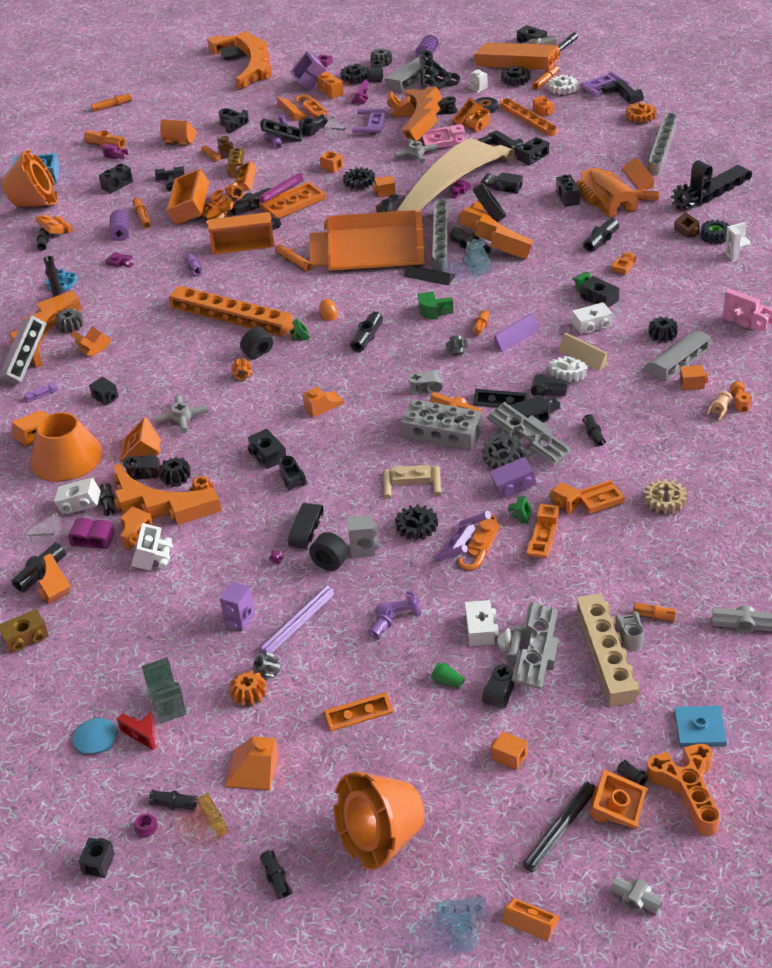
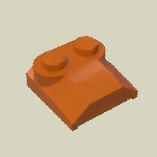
[589,769,648,829]

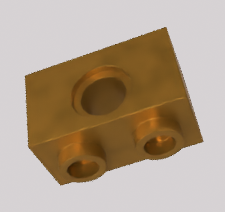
[0,609,49,653]

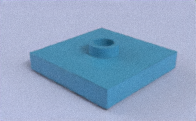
[674,706,727,747]

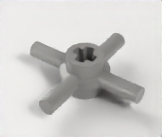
[394,138,438,164]
[154,395,208,434]

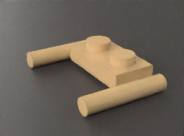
[383,465,441,499]

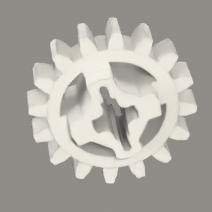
[548,75,578,95]
[548,356,588,382]

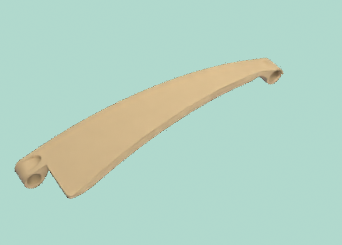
[397,139,515,211]

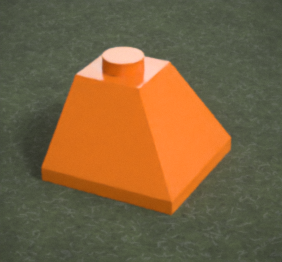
[119,417,161,462]
[225,736,278,791]

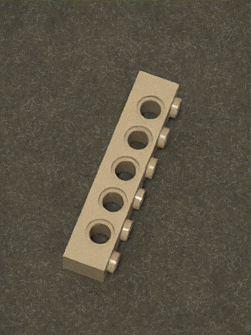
[576,593,640,707]

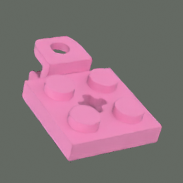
[422,125,466,148]
[723,289,772,331]

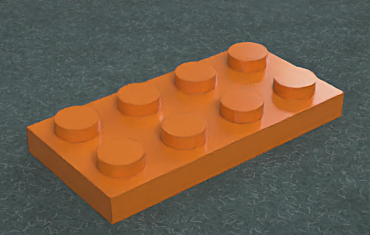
[259,182,326,219]

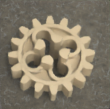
[644,478,688,514]

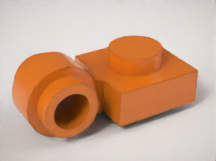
[611,252,637,275]

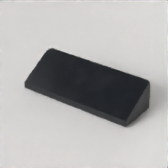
[220,46,246,59]
[260,118,303,141]
[404,265,456,286]
[473,389,530,408]

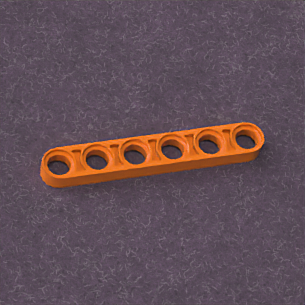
[500,98,557,136]

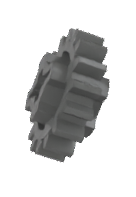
[481,431,523,469]

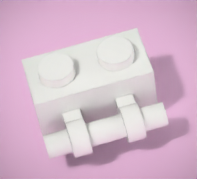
[131,523,173,571]

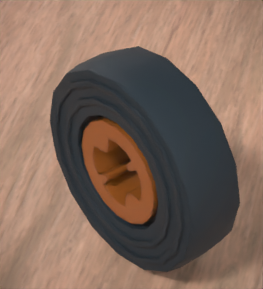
[475,97,498,113]

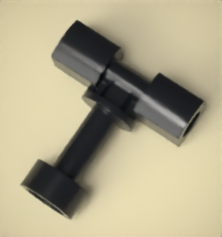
[154,166,185,191]

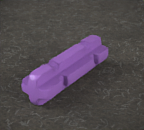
[24,382,58,402]

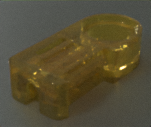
[197,793,229,838]

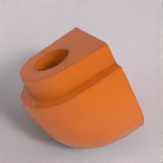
[319,299,338,321]

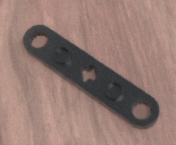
[376,194,405,212]

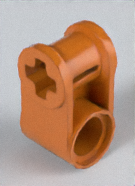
[465,108,490,132]

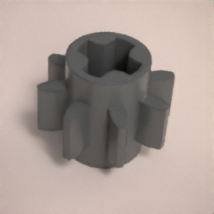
[446,335,468,355]
[253,652,280,680]

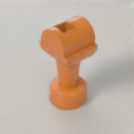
[729,381,752,412]

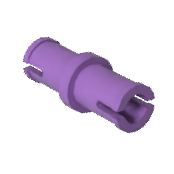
[185,253,203,276]

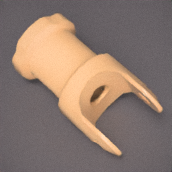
[707,391,733,420]

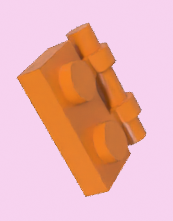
[35,214,73,234]

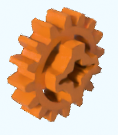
[625,102,657,123]

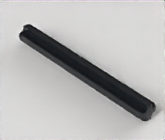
[523,781,596,872]

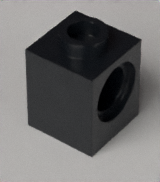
[89,377,119,405]
[78,838,115,878]

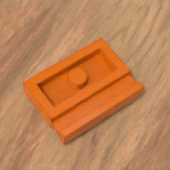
[580,480,625,514]

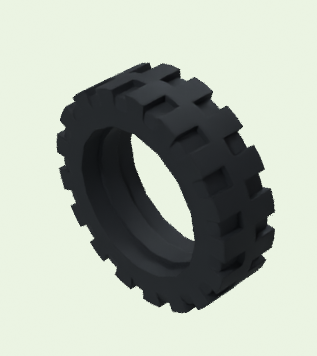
[473,182,506,222]

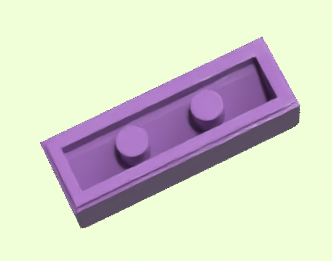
[494,313,539,352]

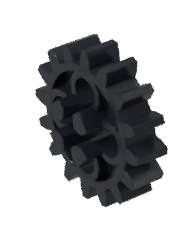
[343,167,375,190]

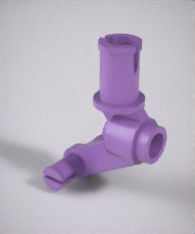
[264,114,288,149]
[368,590,422,639]

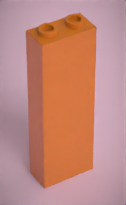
[474,42,560,70]

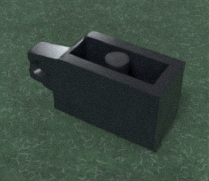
[510,395,560,426]

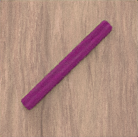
[258,173,304,203]

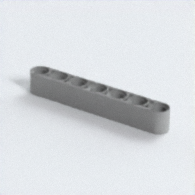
[648,113,677,175]
[432,200,448,271]

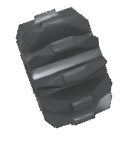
[370,48,392,67]
[55,308,83,334]

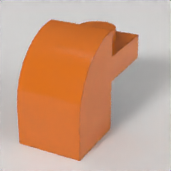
[387,91,417,117]
[70,326,112,357]

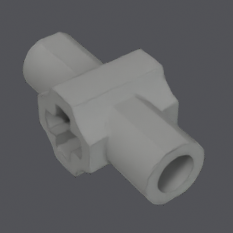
[610,877,663,915]

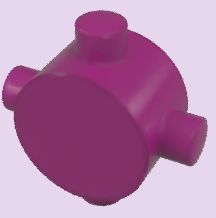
[269,550,284,564]

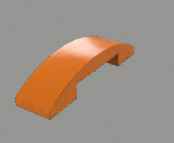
[526,504,560,559]

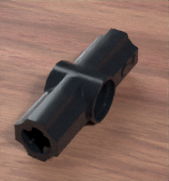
[230,187,271,215]
[583,217,619,252]
[449,226,491,258]
[350,311,383,352]
[11,542,66,592]

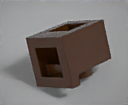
[217,136,234,159]
[674,212,700,238]

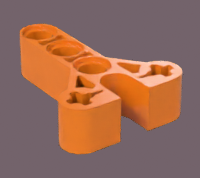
[646,744,720,836]

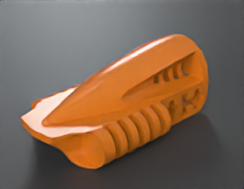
[576,167,638,218]

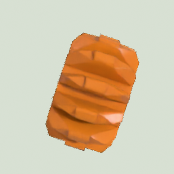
[229,670,266,707]

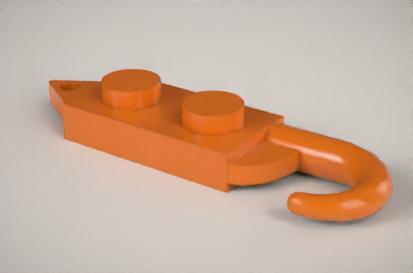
[295,94,327,118]
[209,189,235,213]
[458,515,500,571]

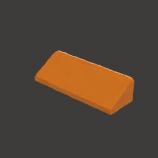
[277,97,307,121]
[622,158,654,190]
[236,161,256,190]
[323,692,393,732]

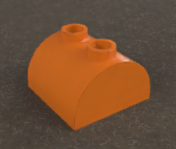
[160,119,197,146]

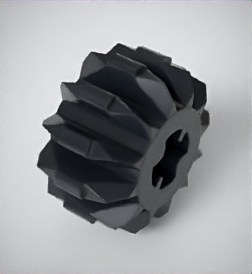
[670,184,698,211]
[648,316,678,343]
[159,456,191,487]

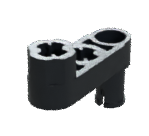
[601,79,644,104]
[478,130,524,154]

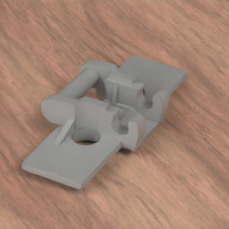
[487,402,572,465]
[506,601,559,689]

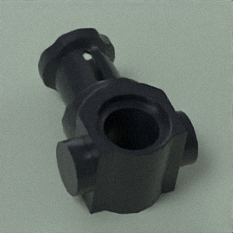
[298,114,328,136]

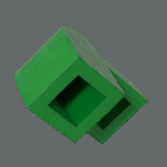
[417,291,454,319]

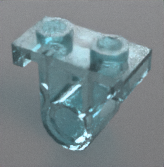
[462,238,492,276]
[435,897,487,953]

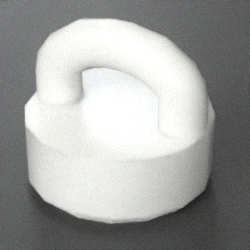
[497,628,513,652]

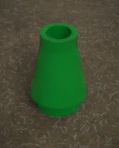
[431,662,465,689]

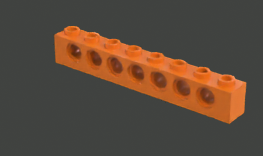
[169,285,293,337]

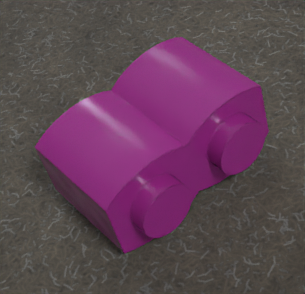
[68,518,115,549]

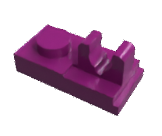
[351,80,369,104]

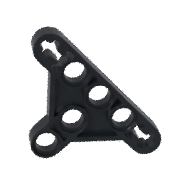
[419,50,460,90]

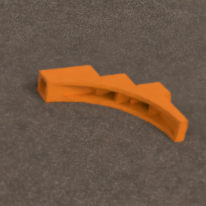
[236,30,272,90]
[401,86,442,141]
[458,199,533,259]
[9,291,82,368]
[112,464,221,525]

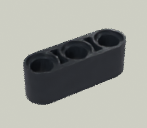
[288,502,324,549]

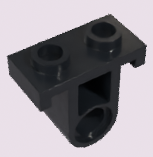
[218,108,249,133]

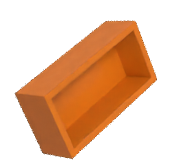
[166,168,209,225]
[208,212,275,255]

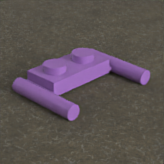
[579,71,630,98]
[352,109,386,133]
[435,511,491,561]

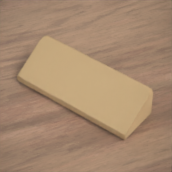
[558,333,607,371]

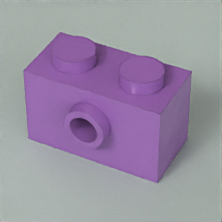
[490,457,537,498]
[219,581,255,631]

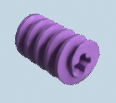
[416,35,439,57]
[109,209,129,240]

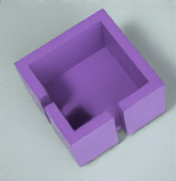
[290,51,326,91]

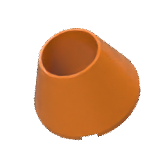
[1,150,58,207]
[29,412,103,482]
[333,771,424,870]

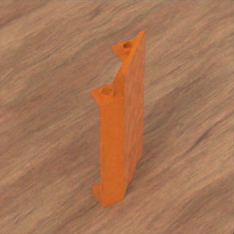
[309,209,425,271]

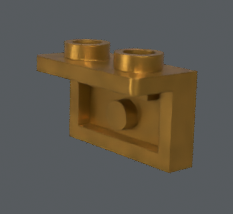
[226,148,245,178]

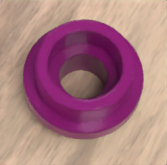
[134,814,158,837]

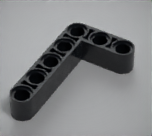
[690,160,752,206]

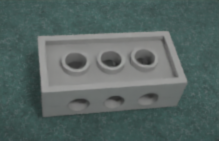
[400,399,483,450]

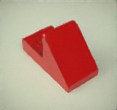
[117,711,156,750]

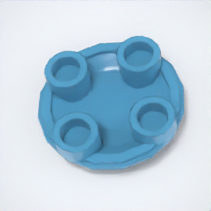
[45,269,77,291]
[72,718,117,754]

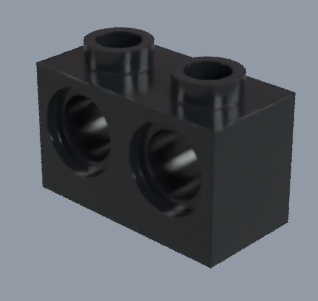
[516,137,549,166]
[99,163,133,194]

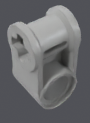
[408,371,443,395]
[615,611,644,651]

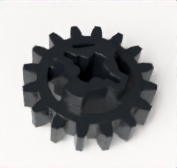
[340,64,369,84]
[501,66,530,86]
[395,504,438,540]

